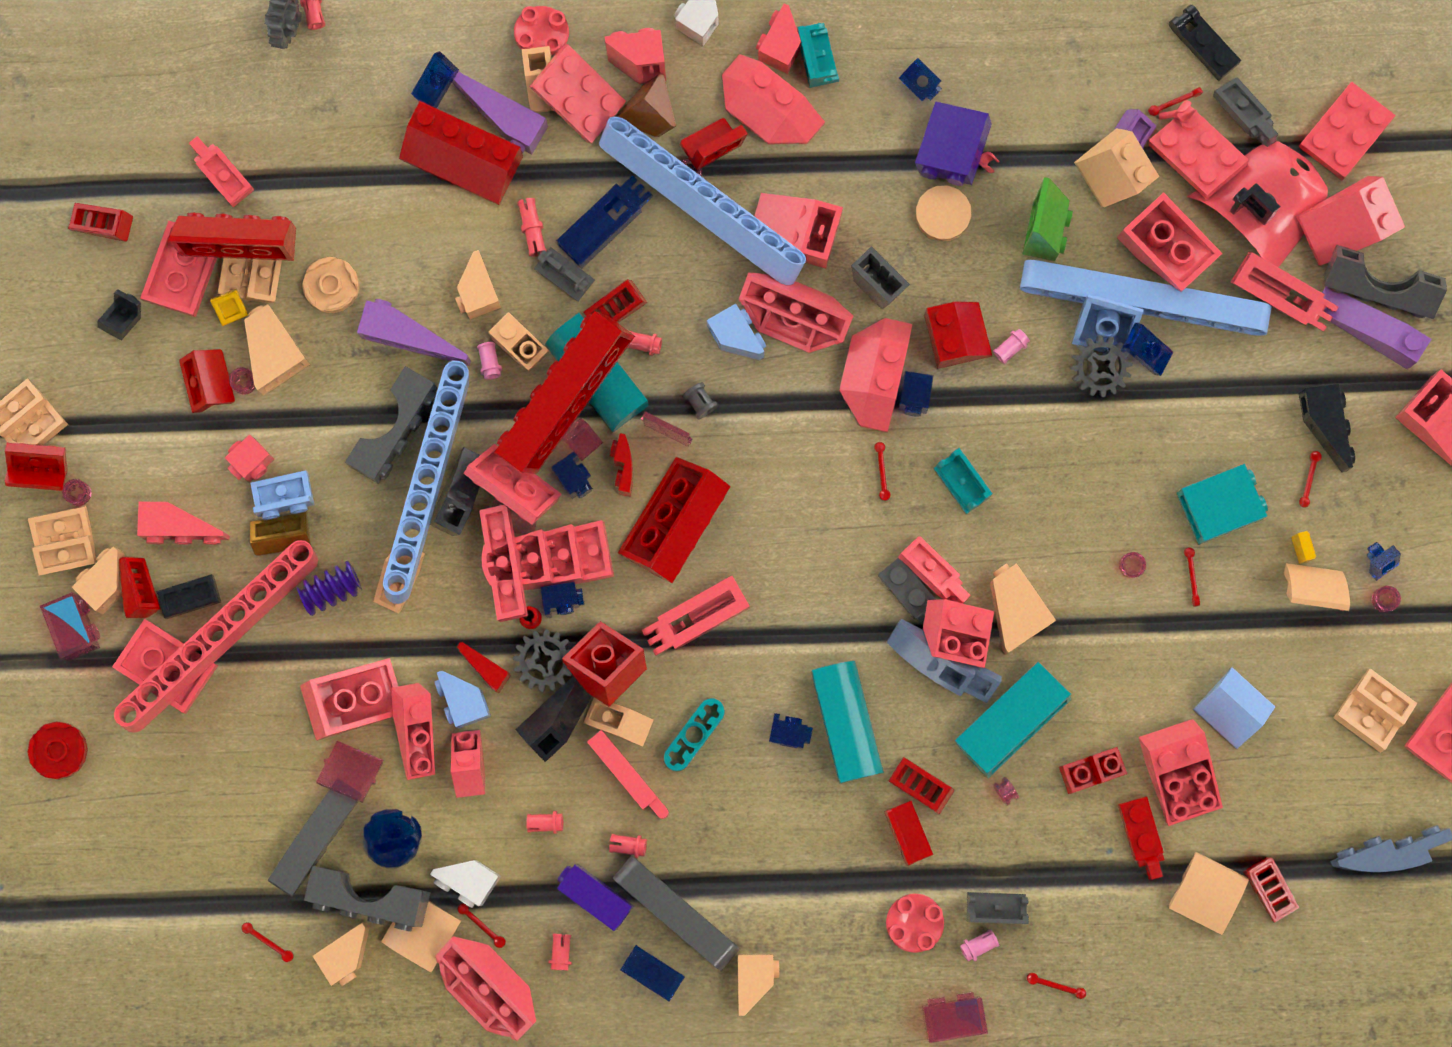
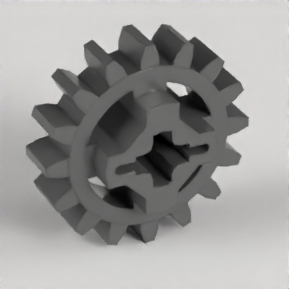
[265,0,302,49]
[1069,335,1133,397]
[513,629,573,693]

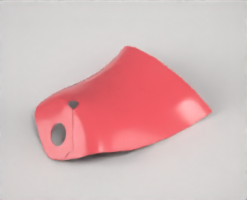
[1187,141,1328,268]

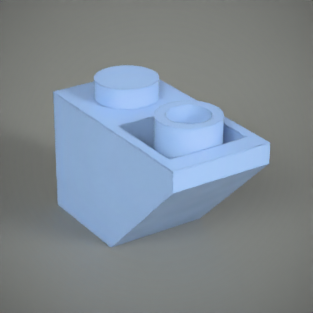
[707,304,766,360]
[435,671,491,728]

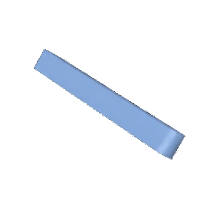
[599,117,806,285]
[1020,260,1272,336]
[383,361,469,604]

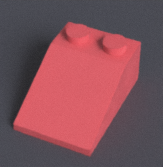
[1297,176,1405,266]
[1117,192,1223,292]
[300,658,398,741]

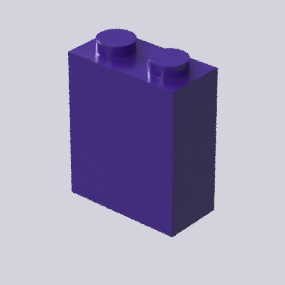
[915,101,992,186]
[557,864,634,931]

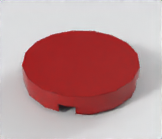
[27,721,88,780]

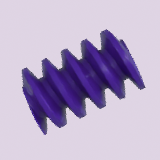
[297,561,362,616]

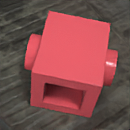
[225,435,274,482]

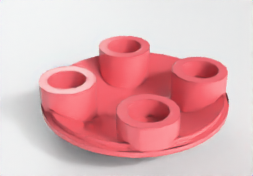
[514,6,569,56]
[886,893,944,953]

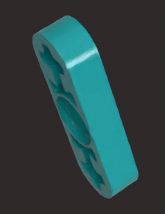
[664,698,725,771]

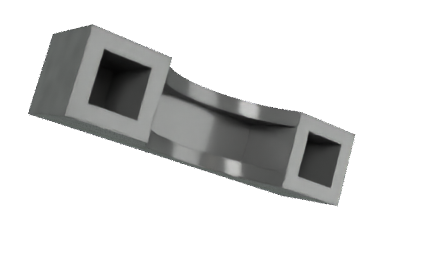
[1324,245,1447,319]
[345,366,438,484]
[304,866,431,931]

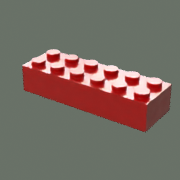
[495,311,635,474]

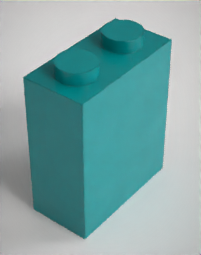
[1176,464,1268,545]

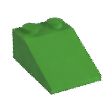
[1022,177,1073,261]

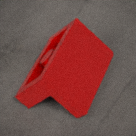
[680,118,748,170]
[179,349,235,413]
[884,801,934,866]

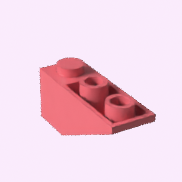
[137,502,230,545]
[391,683,435,780]

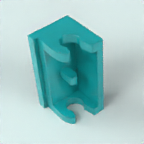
[797,23,839,88]
[933,448,993,514]

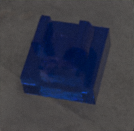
[1367,542,1401,581]

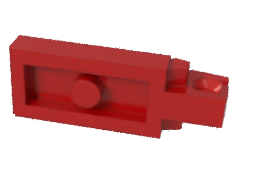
[1118,796,1165,880]

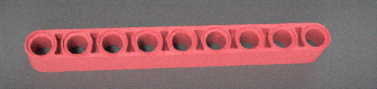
[114,540,318,733]

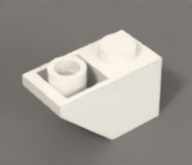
[674,0,719,46]
[430,860,501,908]

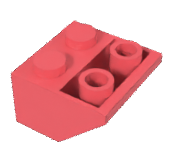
[605,28,666,84]
[923,599,994,668]

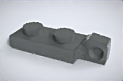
[1213,77,1278,147]
[878,558,936,623]

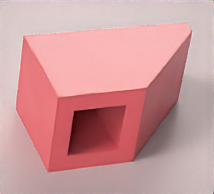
[756,3,801,74]
[451,730,485,798]

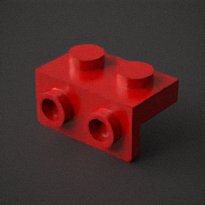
[4,442,68,491]

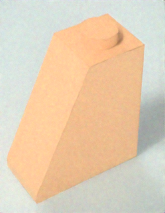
[244,304,310,396]
[990,563,1056,655]

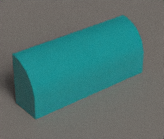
[545,313,649,432]
[811,661,884,784]
[955,662,1071,779]

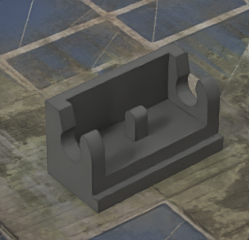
[966,892,1029,924]

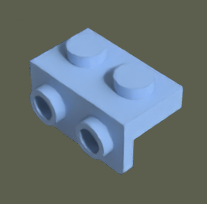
[250,471,315,520]

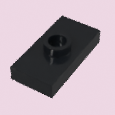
[157,574,221,619]

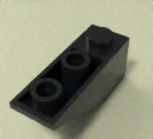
[1299,384,1355,473]
[430,447,480,536]
[515,676,592,762]

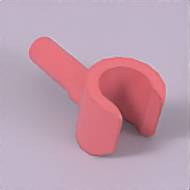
[1159,100,1197,123]
[979,152,999,173]

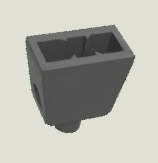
[851,246,910,309]

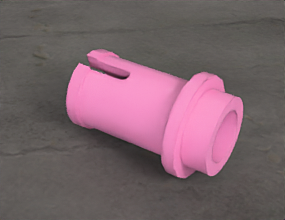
[993,329,1030,364]
[477,342,503,380]
[960,929,999,962]

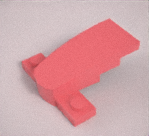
[479,504,614,622]

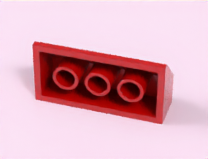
[399,101,523,205]
[169,212,296,261]
[618,457,731,583]

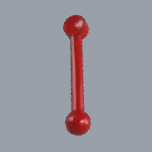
[1148,87,1203,116]
[874,442,891,501]
[1299,451,1322,508]
[1184,547,1200,607]
[457,903,506,948]
[241,922,294,962]
[1027,973,1086,999]

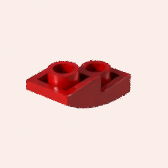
[610,433,633,497]
[1059,747,1127,794]

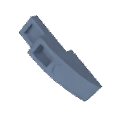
[887,619,1002,703]
[1330,825,1452,872]

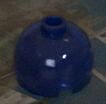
[363,809,422,869]

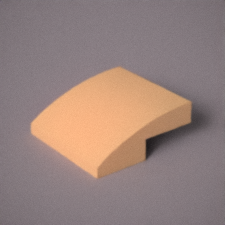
[217,258,282,303]
[0,378,68,445]
[28,506,96,575]
[1284,563,1350,611]
[1333,669,1417,753]
[1169,852,1249,935]
[381,901,461,973]

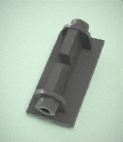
[534,247,595,302]

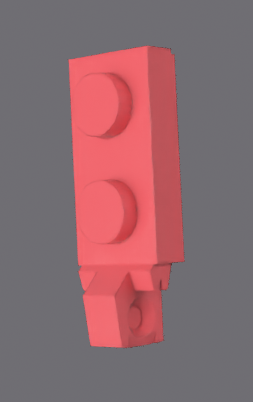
[189,136,254,207]
[898,536,971,604]

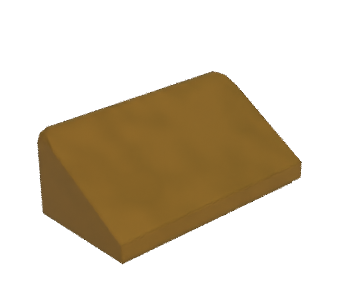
[250,512,311,556]

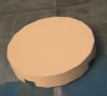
[916,185,971,241]
[302,257,360,313]

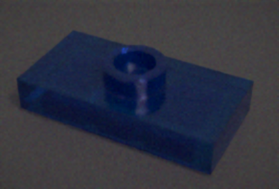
[411,51,459,108]
[1122,323,1173,376]
[620,945,685,1002]

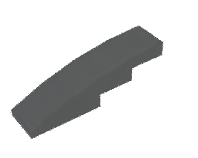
[268,779,362,897]

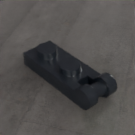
[1169,4,1242,81]

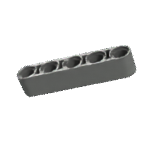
[613,856,740,972]

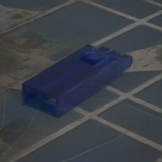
[556,176,653,269]

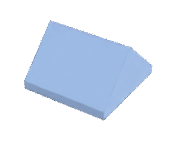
[1072,294,1143,359]
[1193,668,1275,749]

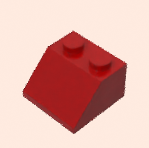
[924,302,992,369]
[562,621,647,707]

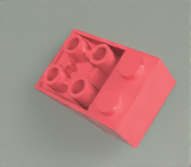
[754,193,843,269]
[1395,370,1452,466]
[1139,719,1223,826]

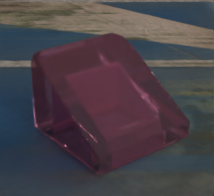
[562,418,603,461]

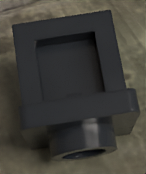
[1230,183,1281,225]
[97,289,141,341]

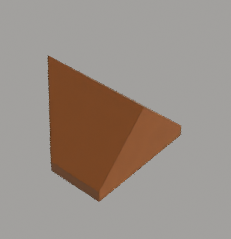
[615,74,676,137]

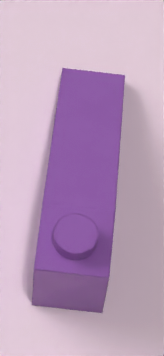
[446,67,548,155]
[1322,286,1431,370]
[357,299,471,366]

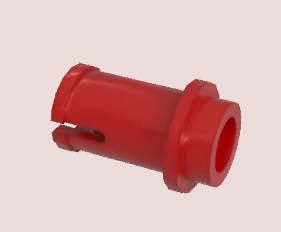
[519,606,542,630]

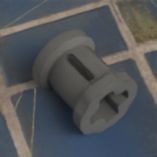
[682,382,719,420]

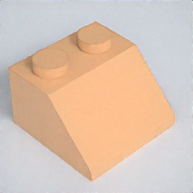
[1074,128,1159,207]

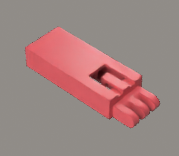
[1231,252,1339,332]
[642,576,750,656]
[587,730,669,819]

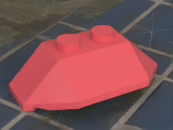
[722,54,825,144]
[739,273,854,353]
[839,318,912,432]
[435,936,536,1041]

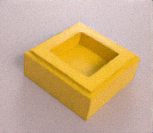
[210,288,248,326]
[1291,531,1316,564]

